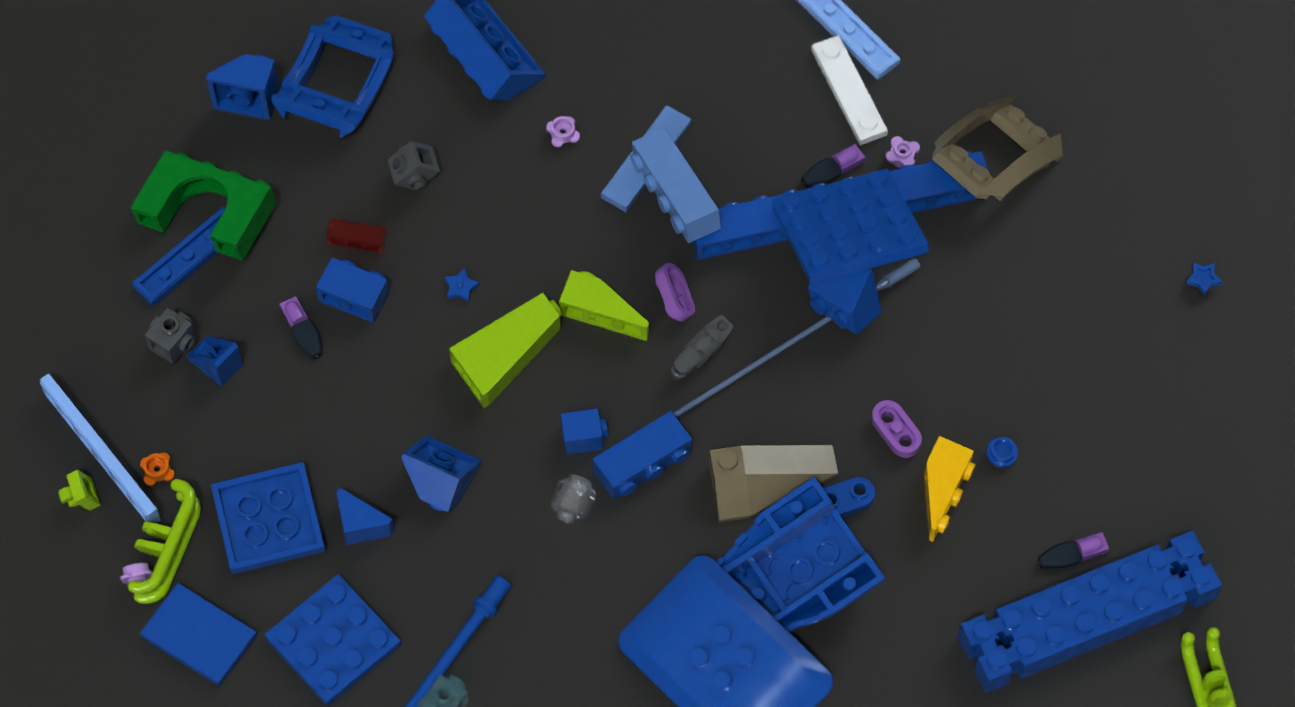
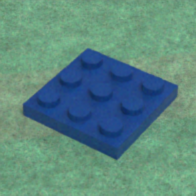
[211,462,325,574]
[264,574,402,707]

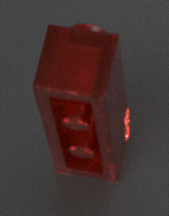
[326,219,387,254]

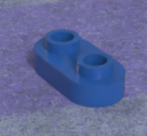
[823,477,875,518]

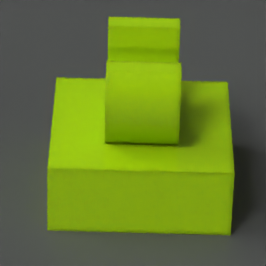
[58,470,101,511]

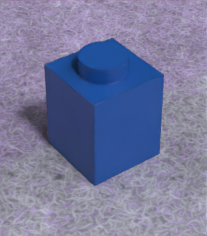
[561,408,608,455]

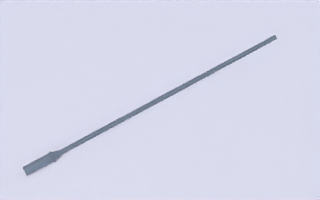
[673,258,920,418]

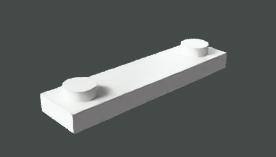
[811,35,888,145]

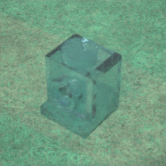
[418,674,468,707]

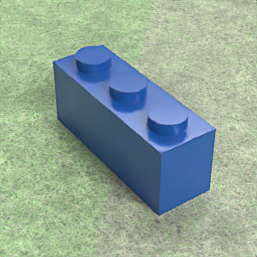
[592,411,692,500]

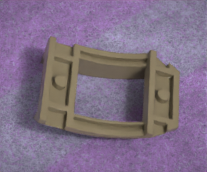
[932,96,1063,201]

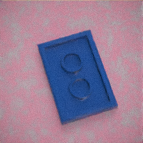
[140,583,257,687]

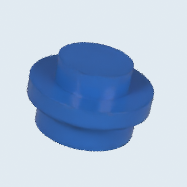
[986,437,1018,468]

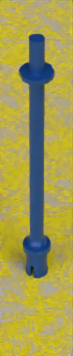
[405,575,512,707]

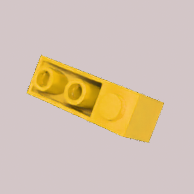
[924,436,976,542]

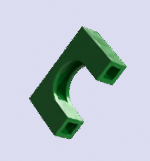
[130,150,277,261]

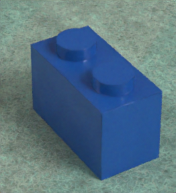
[316,258,390,323]

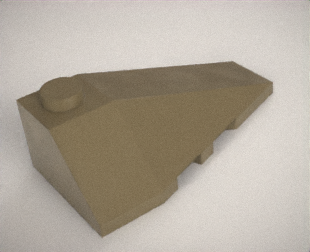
[709,445,838,522]

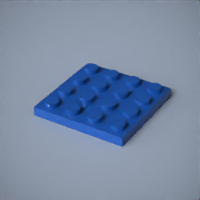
[772,168,929,285]

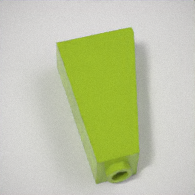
[449,293,562,408]

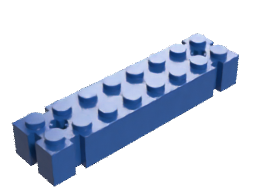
[957,530,1222,693]

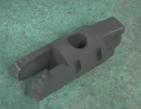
[670,314,734,381]

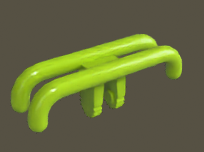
[128,479,201,604]
[1181,627,1237,707]

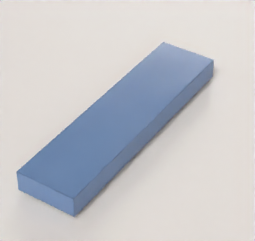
[601,105,692,213]

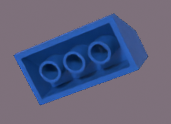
[424,0,546,100]

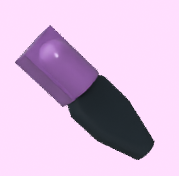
[801,144,865,188]
[279,296,323,359]
[1038,532,1109,568]

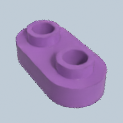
[655,263,695,322]
[872,400,922,458]

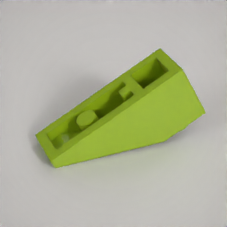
[559,270,649,341]

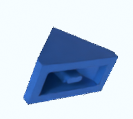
[187,336,243,387]
[336,488,394,545]

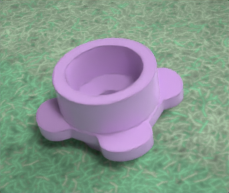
[546,116,580,147]
[886,136,920,167]
[120,563,152,584]

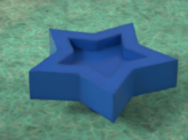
[1186,262,1222,295]
[444,268,480,303]

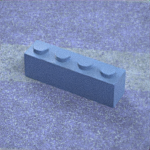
[630,128,721,243]

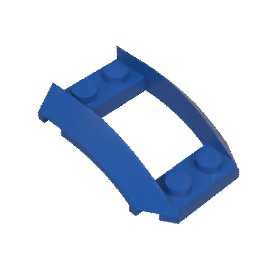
[272,15,394,138]

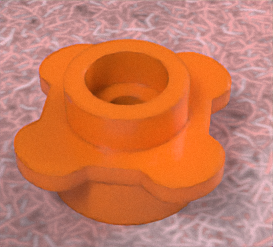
[140,453,175,486]

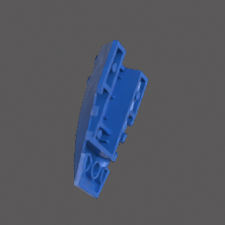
[716,477,886,632]

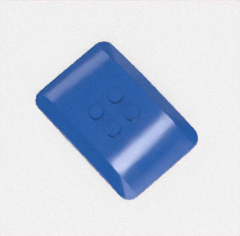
[618,556,834,707]

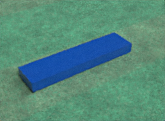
[131,207,225,307]

